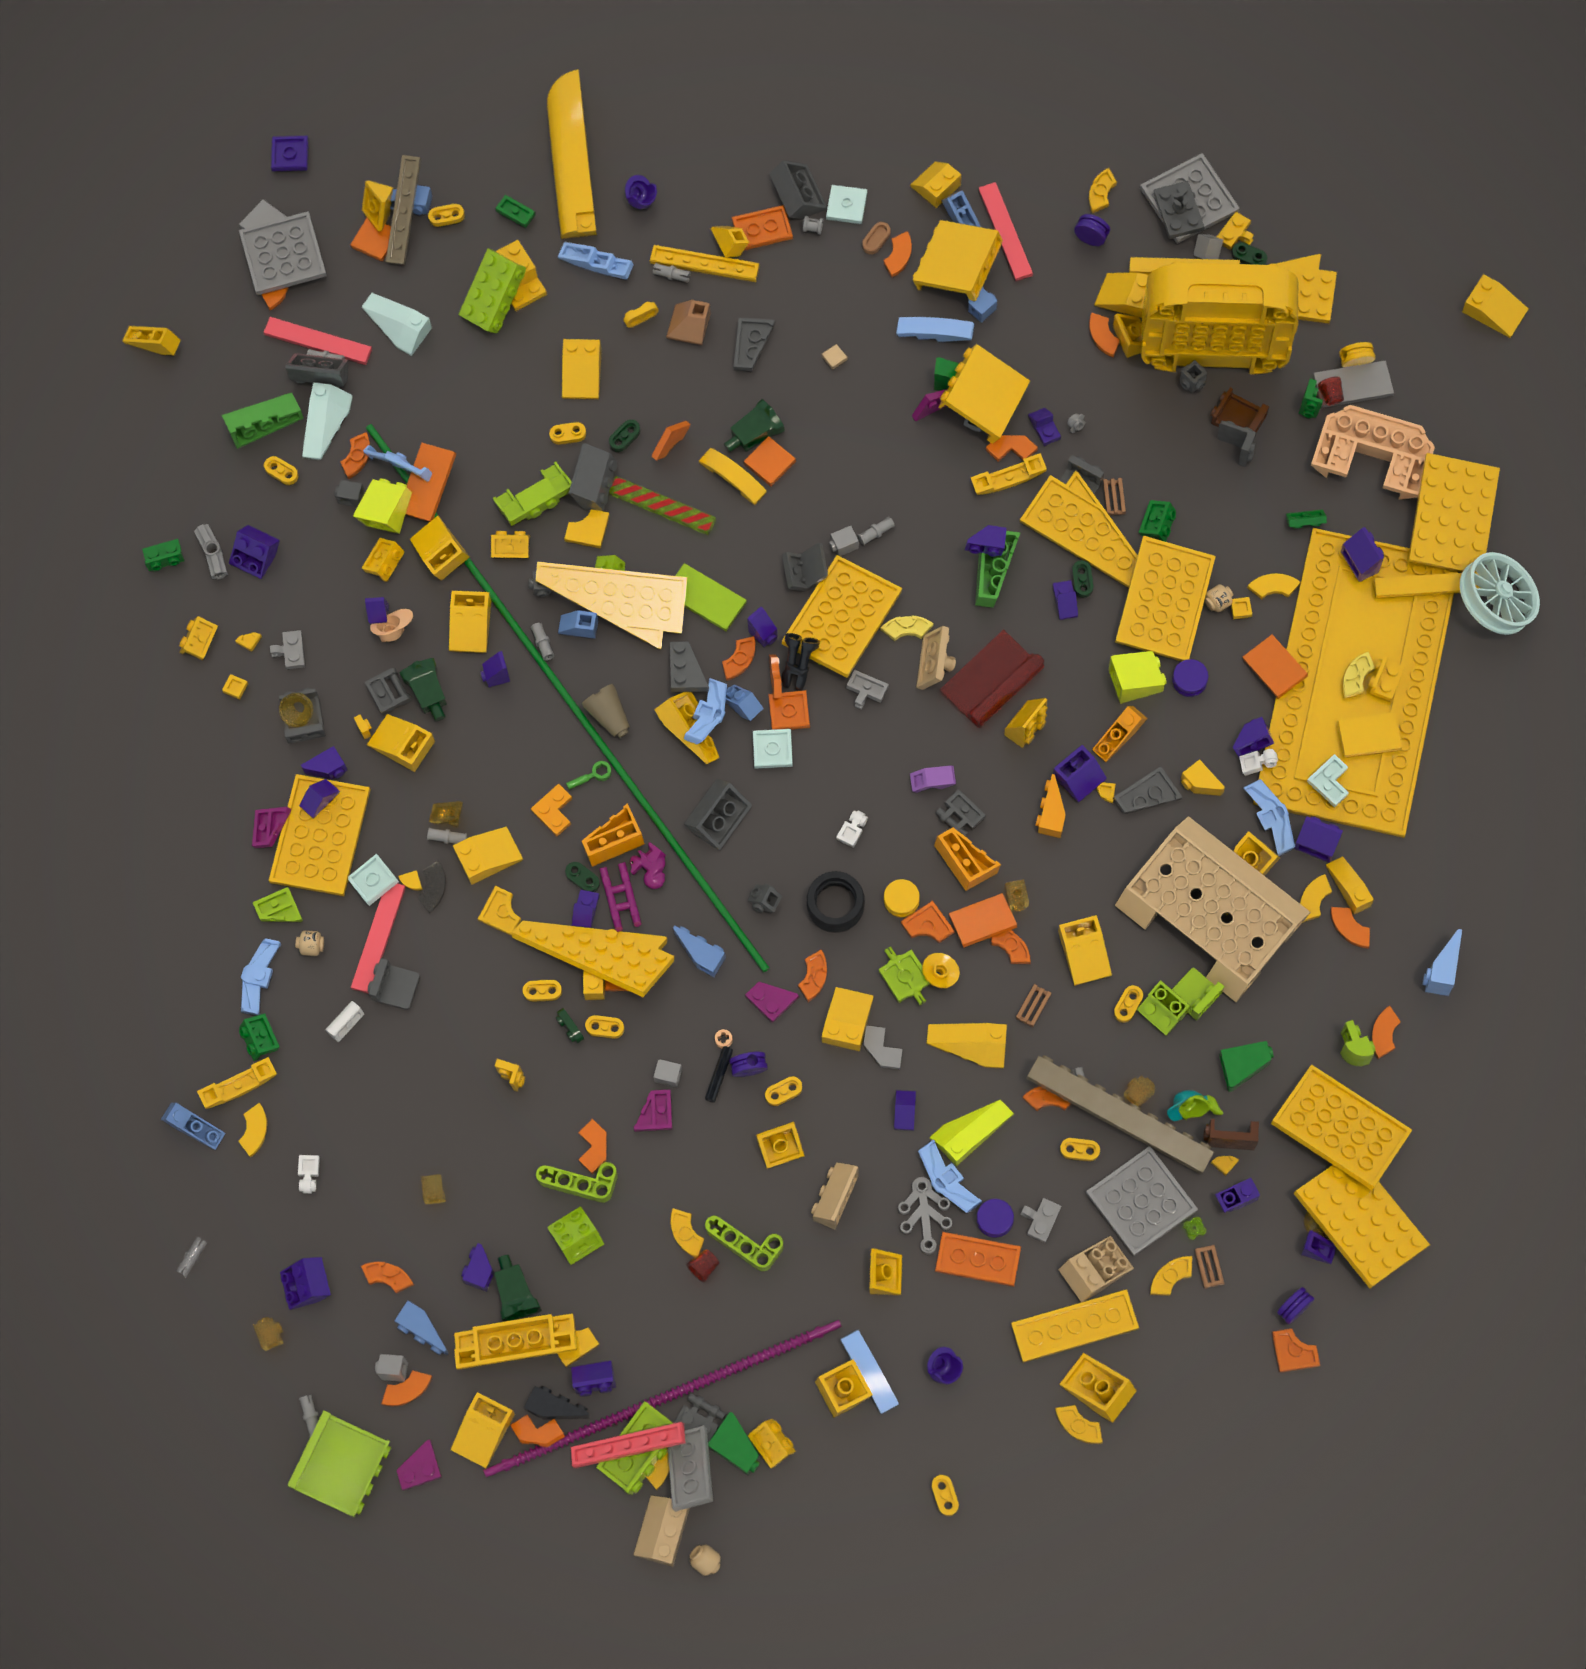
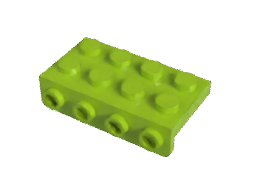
[458,248,526,333]
[596,1401,674,1495]

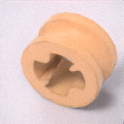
[715,1029,733,1049]

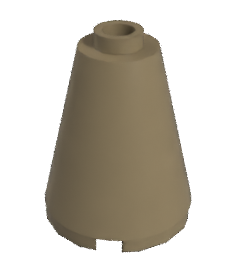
[582,684,630,738]

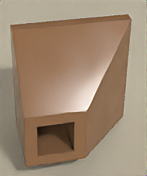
[667,300,711,345]

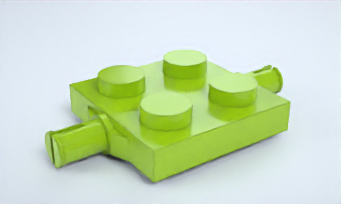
[878,947,930,1005]

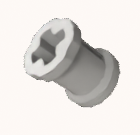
[803,216,823,235]

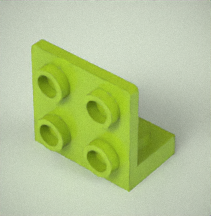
[1172,967,1224,1021]
[547,1207,604,1265]

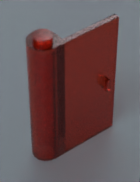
[940,629,1044,728]

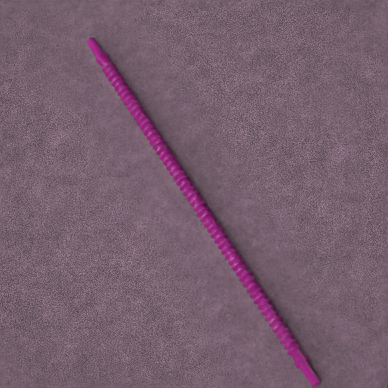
[483,1320,841,1478]

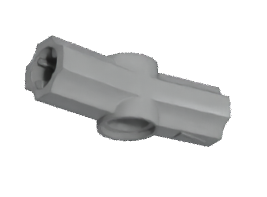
[194,524,228,579]

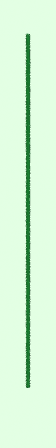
[366,424,770,973]

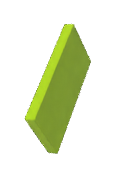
[675,563,747,632]

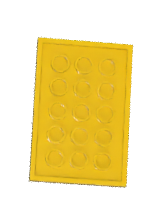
[1408,453,1500,573]
[1115,536,1216,661]
[782,555,902,678]
[269,774,371,896]
[1271,1064,1412,1190]
[1293,1165,1430,1289]

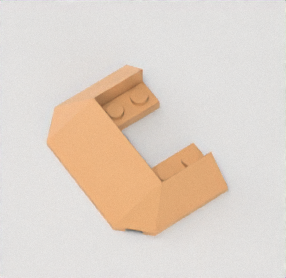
[1311,405,1435,500]

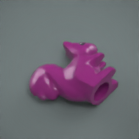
[630,842,666,889]

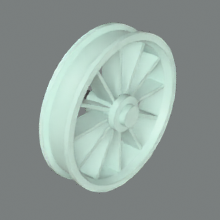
[1460,552,1540,635]

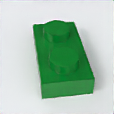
[495,195,536,228]
[1286,509,1327,528]

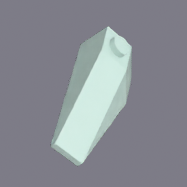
[362,293,432,356]
[302,382,353,460]

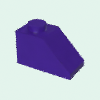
[747,607,778,647]
[480,651,510,687]
[1233,717,1274,759]
[301,746,348,780]

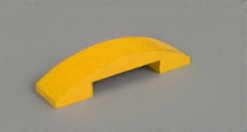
[699,448,767,505]
[970,453,1047,495]
[197,1057,277,1109]

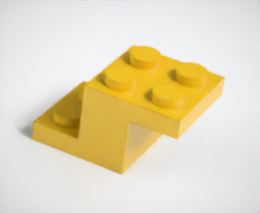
[496,240,547,311]

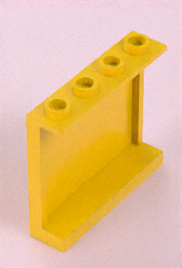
[913,220,1003,301]
[939,344,1030,444]

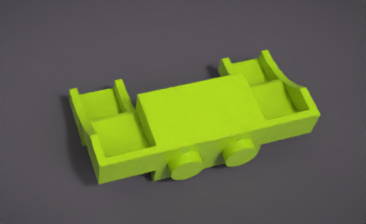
[493,462,572,526]

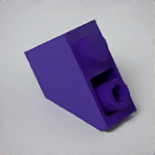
[965,525,1007,556]
[1215,1178,1260,1213]
[461,1243,494,1292]

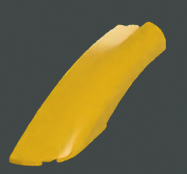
[547,70,597,239]

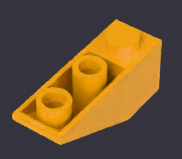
[1092,706,1148,762]
[1036,774,1066,838]

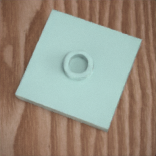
[826,185,867,224]
[753,729,793,769]
[348,854,399,906]

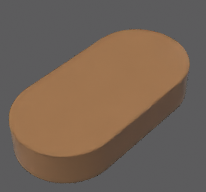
[862,222,891,254]

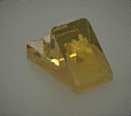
[429,801,463,828]

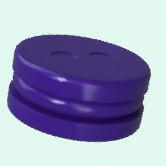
[1074,214,1110,246]
[1172,659,1208,697]
[730,1052,768,1077]
[977,1199,1014,1238]
[1277,1287,1315,1325]

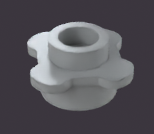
[1067,414,1086,433]

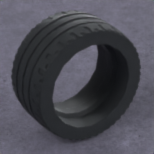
[807,871,865,933]

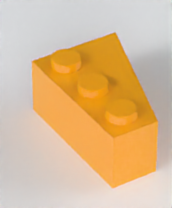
[582,803,645,867]
[934,827,1001,891]

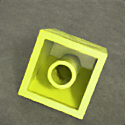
[353,478,412,534]
[1108,651,1167,704]

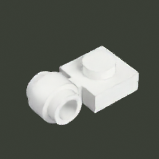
[1239,749,1278,776]
[836,810,868,848]
[298,1155,320,1194]

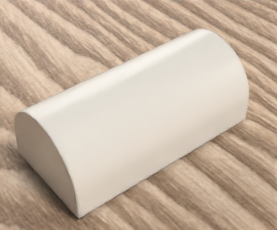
[325,1001,364,1042]

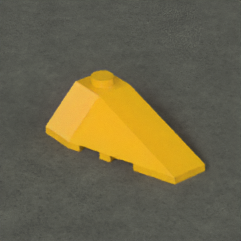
[654,692,720,764]

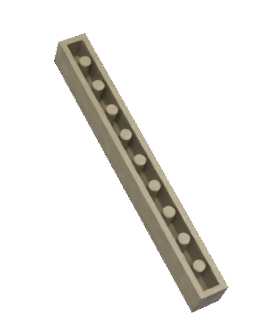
[1026,1055,1214,1174]

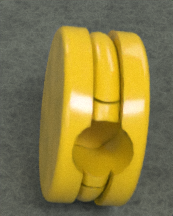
[1339,342,1375,368]
[884,879,920,917]

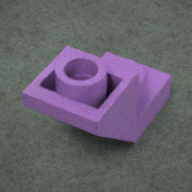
[910,766,956,793]

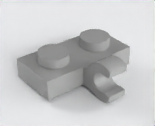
[270,630,305,670]
[846,670,889,710]
[1021,1198,1061,1243]

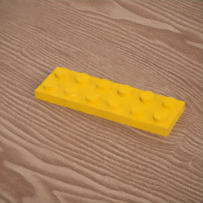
[1011,1289,1139,1363]

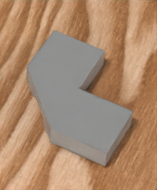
[864,1026,902,1070]

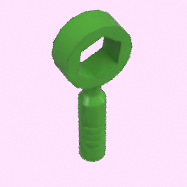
[566,761,612,790]

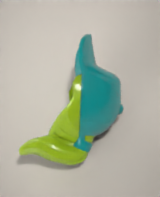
[1167,1090,1224,1121]

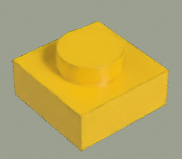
[1231,597,1252,619]
[222,674,248,700]
[354,714,372,739]

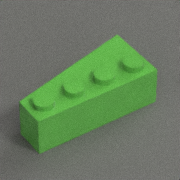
[222,393,304,449]
[975,531,1020,608]

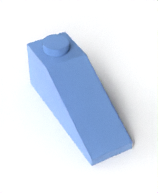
[941,190,981,227]

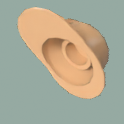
[370,609,413,642]

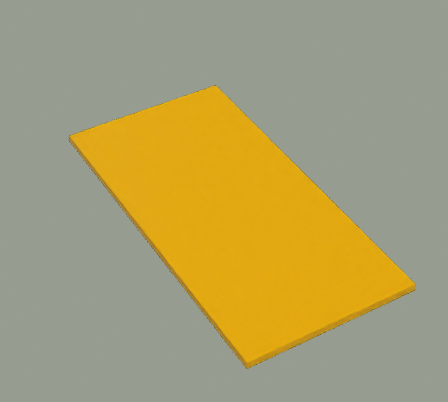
[1253,528,1458,838]

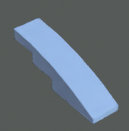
[558,242,634,280]
[896,317,974,342]
[840,1330,899,1414]

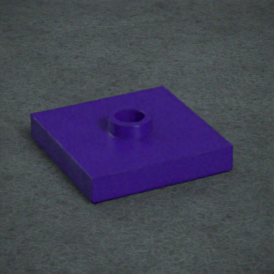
[271,136,309,171]

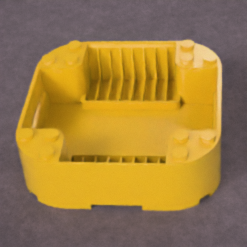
[1141,261,1298,374]

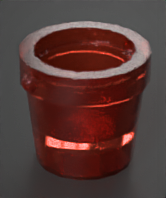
[1317,377,1344,406]
[686,1249,719,1282]

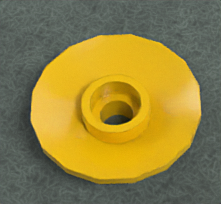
[922,953,960,988]

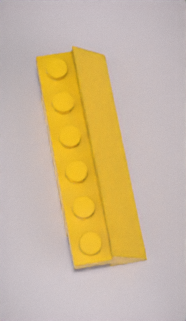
[454,1313,577,1369]

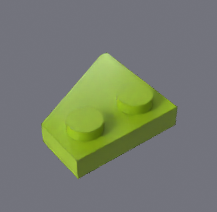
[253,887,303,922]

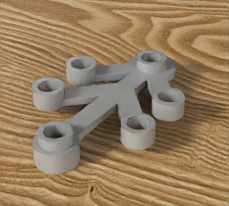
[898,1177,952,1255]

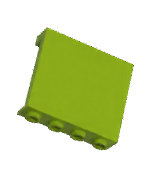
[287,1410,392,1517]

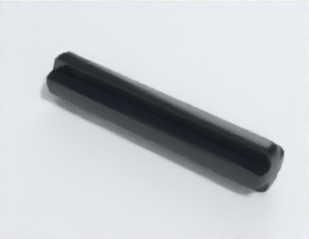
[705,1046,733,1102]

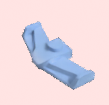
[363,445,432,482]
[684,678,727,744]
[1243,779,1295,856]
[241,938,281,1016]
[918,1139,982,1213]

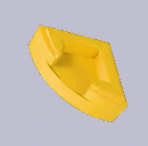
[235,632,262,652]
[1096,782,1116,803]
[398,870,423,891]
[1211,1156,1239,1176]

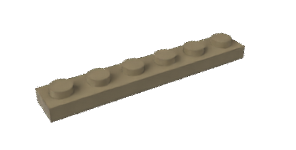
[386,155,421,265]

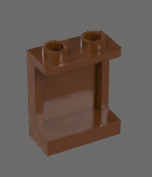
[1210,387,1269,433]
[1203,1119,1259,1151]

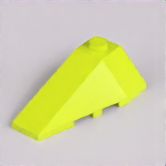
[929,1099,1014,1167]

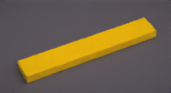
[650,245,760,282]
[1129,257,1240,275]
[1374,572,1480,598]

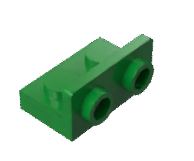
[1298,379,1323,418]
[1139,500,1176,542]
[142,539,185,571]
[239,1014,280,1061]

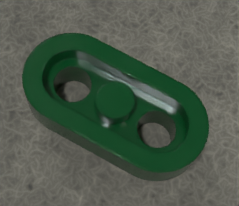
[1232,242,1267,265]
[609,420,640,452]
[1072,560,1093,598]
[565,862,600,892]
[555,1008,584,1043]

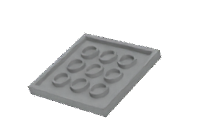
[1140,153,1240,244]
[239,211,327,295]
[1086,1146,1198,1256]

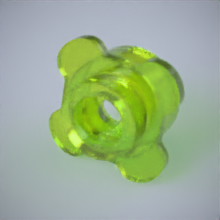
[1183,1217,1207,1240]

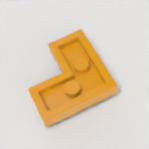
[531,784,572,836]

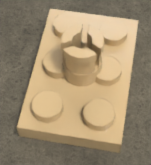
[916,626,956,690]

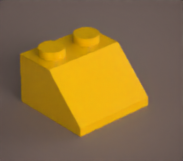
[910,162,961,208]
[815,1359,873,1418]

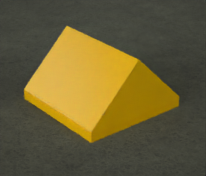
[362,181,393,231]
[1113,314,1142,358]
[756,1122,804,1169]
[870,1248,902,1295]

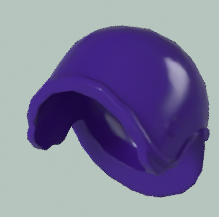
[625,175,657,209]
[927,1347,963,1384]

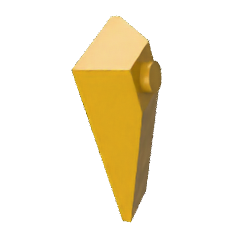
[1225,831,1281,915]
[927,1023,1007,1069]

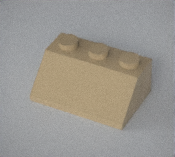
[811,1162,859,1230]
[634,1496,690,1567]

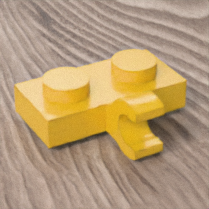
[1217,212,1254,250]

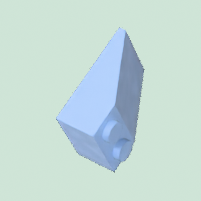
[1423,929,1462,996]

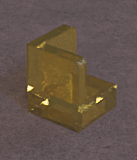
[421,1174,446,1204]

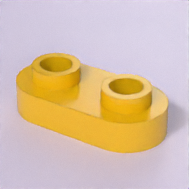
[428,204,465,227]
[623,302,659,328]
[549,422,586,445]
[264,456,298,485]
[523,980,562,1002]
[1114,985,1143,1023]
[585,1015,625,1039]
[765,1076,802,1106]
[1060,1138,1100,1161]
[932,1475,959,1516]

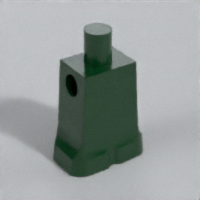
[724,399,785,452]
[399,658,447,722]
[494,1255,542,1322]

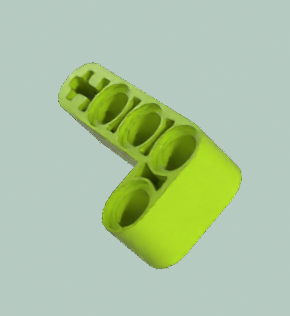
[536,1162,618,1203]
[705,1216,784,1271]

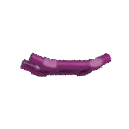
[599,862,641,932]

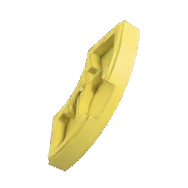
[881,615,934,641]
[1343,651,1375,698]

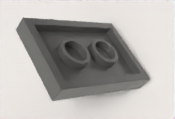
[1153,181,1205,239]

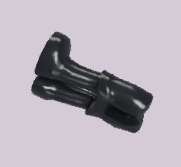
[781,633,820,691]

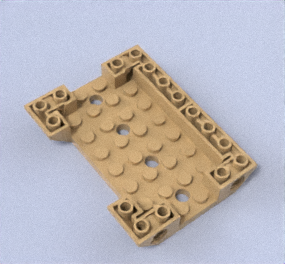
[1115,816,1310,1003]

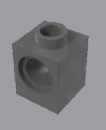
[335,480,365,507]

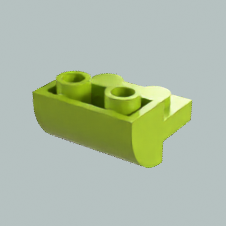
[1137,980,1191,1035]
[1340,1020,1375,1066]

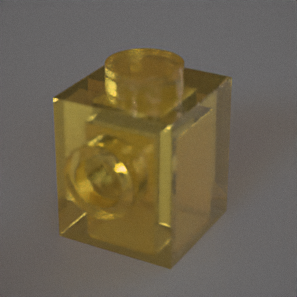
[1005,879,1029,911]
[1124,1075,1156,1107]
[254,1317,284,1351]

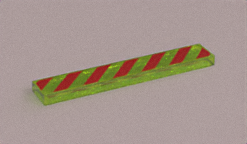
[608,476,716,535]

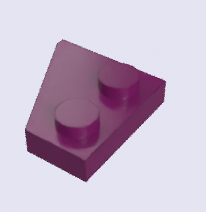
[912,389,948,421]
[252,807,291,848]
[745,982,799,1023]
[634,1090,672,1132]
[396,1439,442,1491]

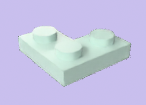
[1307,754,1349,808]

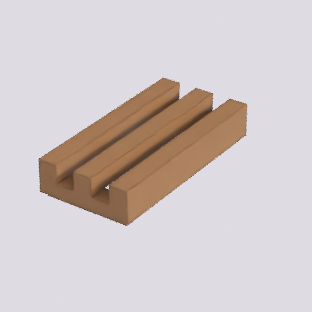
[1103,478,1126,516]
[1016,984,1052,1027]
[1194,1245,1224,1289]

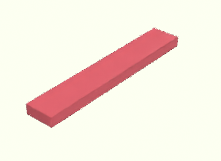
[979,182,1033,281]
[264,317,372,365]
[351,883,406,994]
[571,1422,685,1468]

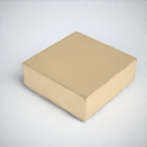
[822,344,847,370]

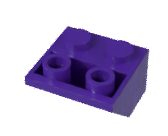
[229,525,280,579]
[1341,527,1384,582]
[1053,745,1107,803]
[1294,816,1343,863]
[280,1257,331,1310]
[571,1361,616,1397]

